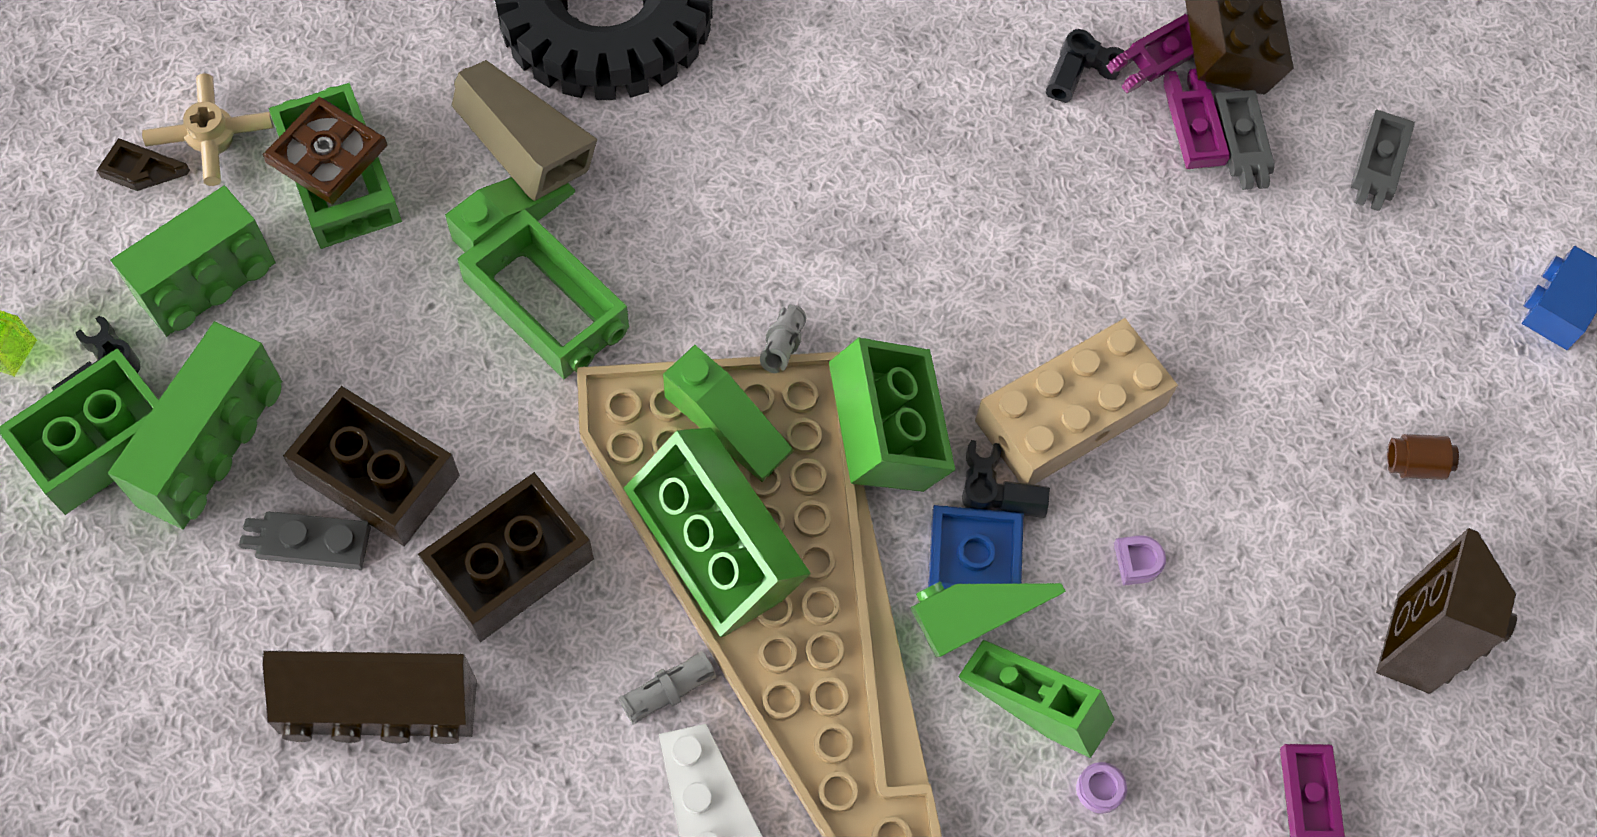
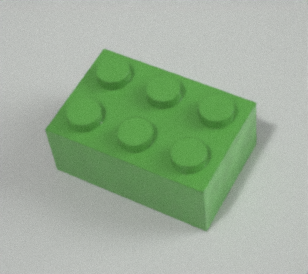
[110,185,276,337]
[829,337,956,492]
[0,348,158,515]

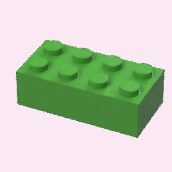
[108,321,283,530]

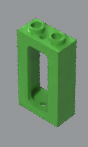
[269,82,402,249]
[457,209,629,380]

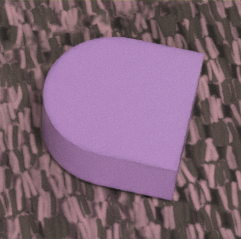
[1114,536,1166,585]

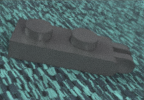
[1213,90,1274,190]
[1351,109,1415,211]
[239,511,371,570]

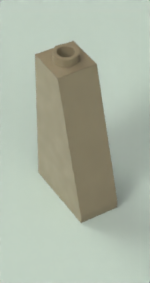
[451,60,598,201]

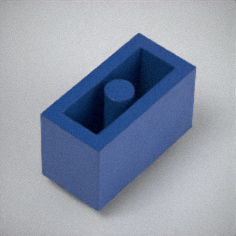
[1521,245,1597,350]

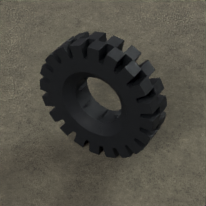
[495,0,713,100]

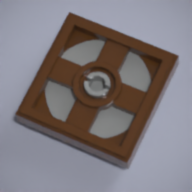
[262,96,388,205]

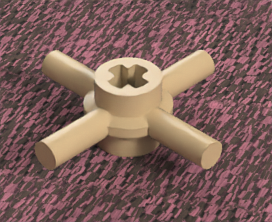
[142,73,274,186]

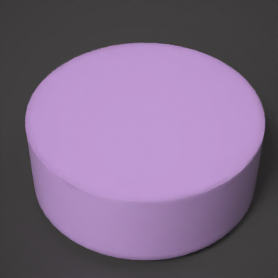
[1076,762,1127,813]

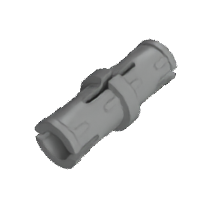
[760,304,806,373]
[618,651,716,725]

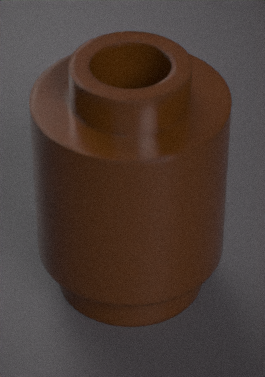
[1387,434,1459,480]

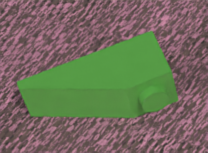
[445,177,575,252]
[663,345,793,482]
[910,581,1066,657]
[958,640,1115,758]

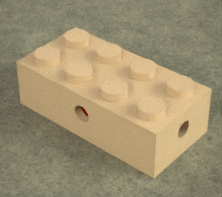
[975,318,1178,485]

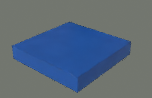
[928,505,1024,589]

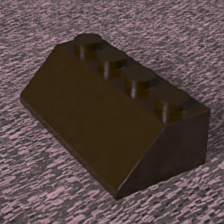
[1376,528,1517,694]
[262,651,477,744]

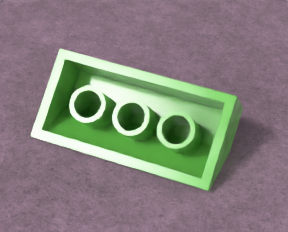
[623,428,811,637]

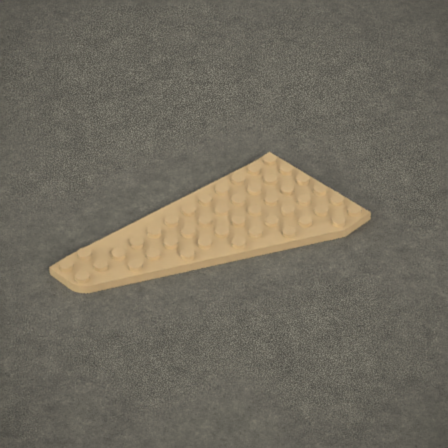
[577,352,942,837]

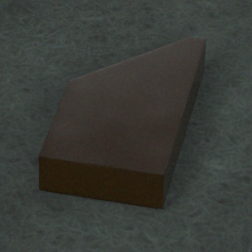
[96,138,190,191]

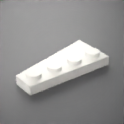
[659,724,762,837]

